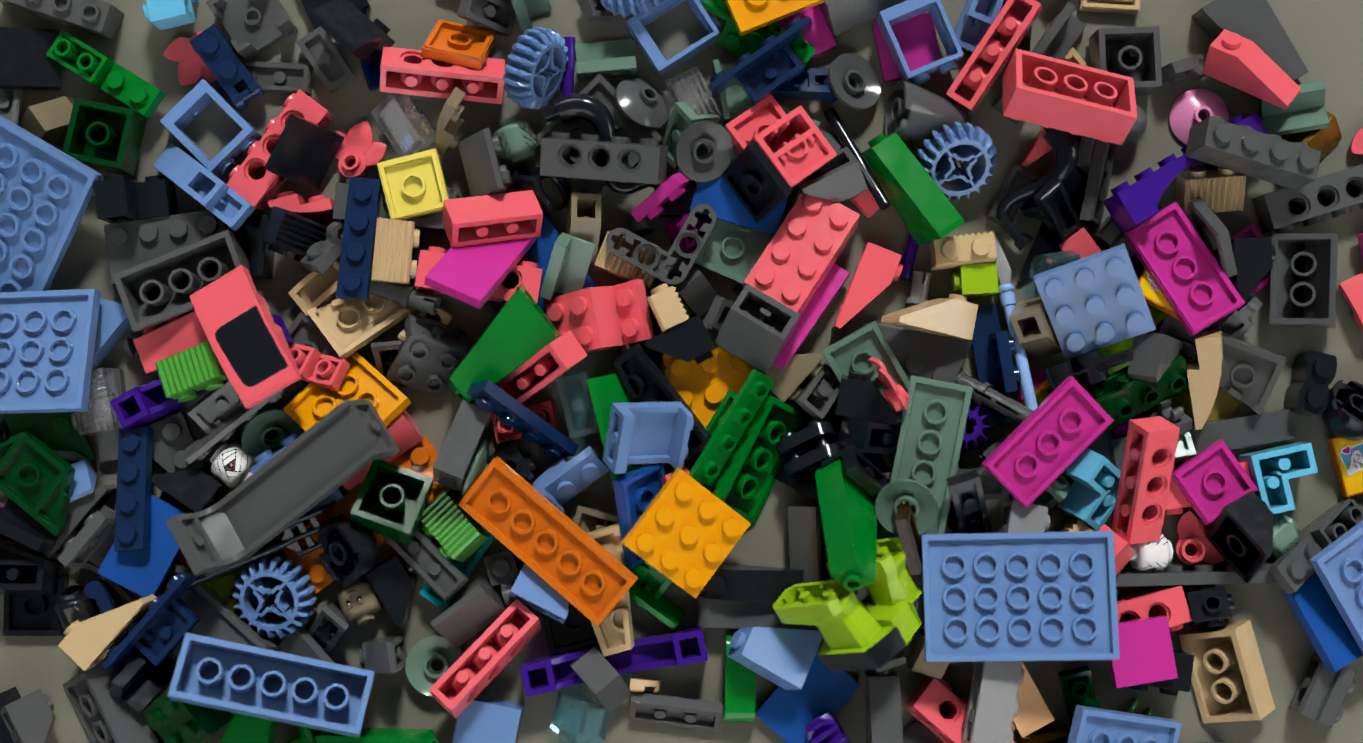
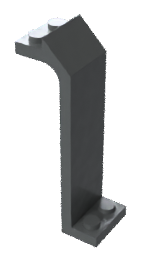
[166,399,400,578]
[57,505,281,652]

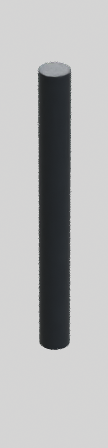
[824,108,891,210]

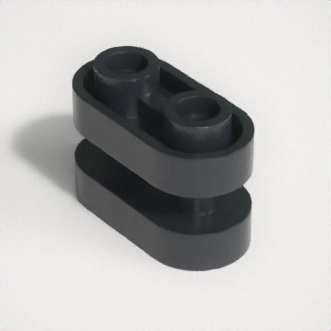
[776,420,841,481]

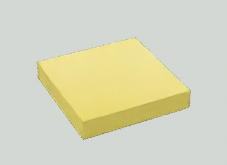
[377,148,450,220]

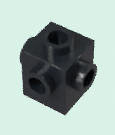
[488,442,537,485]
[1185,584,1235,629]

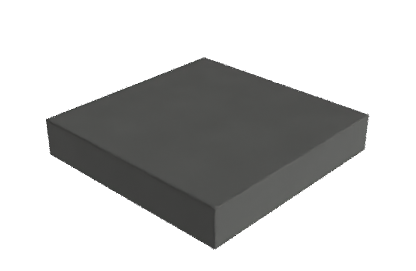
[1189,196,1238,278]

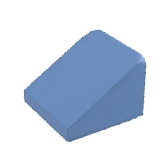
[69,459,97,503]

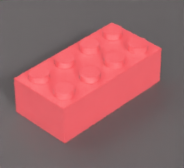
[1002,48,1137,145]
[743,193,860,316]

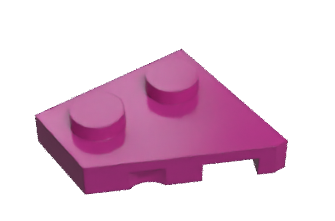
[630,171,694,222]

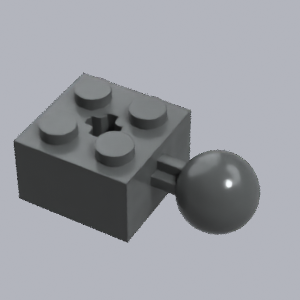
[1089,26,1162,142]

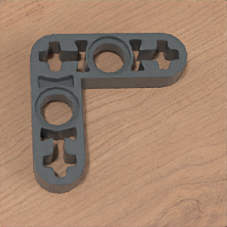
[606,204,717,286]

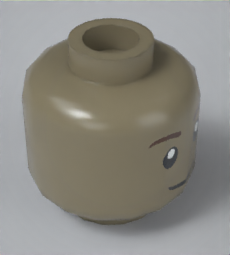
[337,577,382,625]

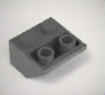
[458,128,514,197]
[714,283,800,375]

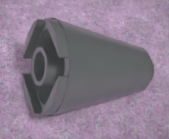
[884,80,971,141]

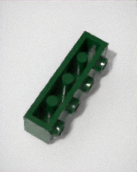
[1084,354,1189,432]

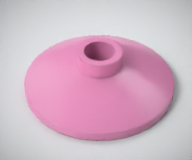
[1168,89,1229,146]

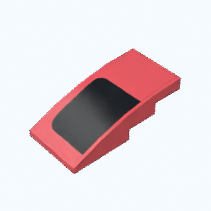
[189,265,301,409]

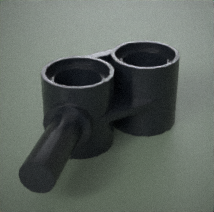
[1044,349,1134,392]

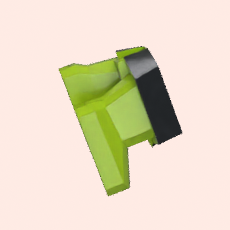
[772,537,924,672]

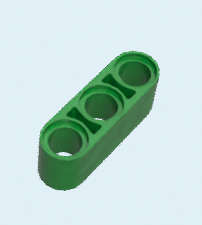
[724,633,756,722]

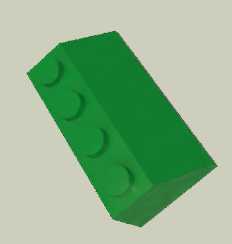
[587,373,644,483]
[699,394,808,524]

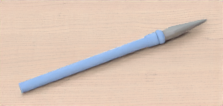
[991,229,1038,411]

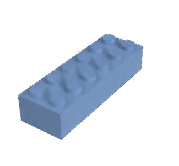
[167,632,375,738]

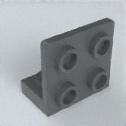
[387,312,468,397]

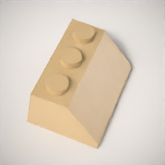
[1178,620,1276,724]

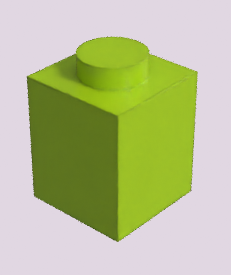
[951,262,999,297]

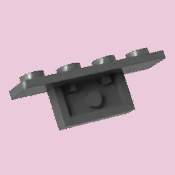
[184,379,285,465]

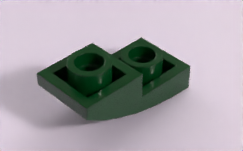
[1058,666,1101,725]

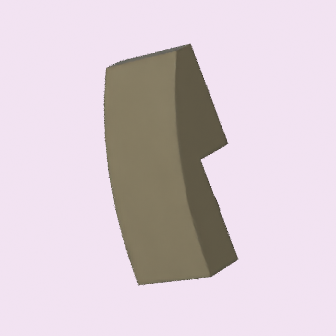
[435,87,466,156]

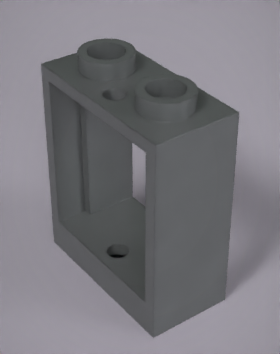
[433,400,491,492]

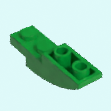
[46,30,166,119]

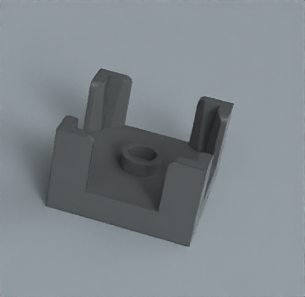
[206,0,298,61]

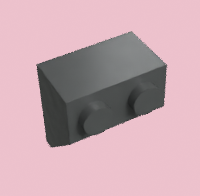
[430,580,508,648]

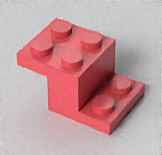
[724,94,838,188]
[544,279,655,353]

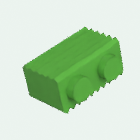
[155,341,228,402]
[420,490,489,563]

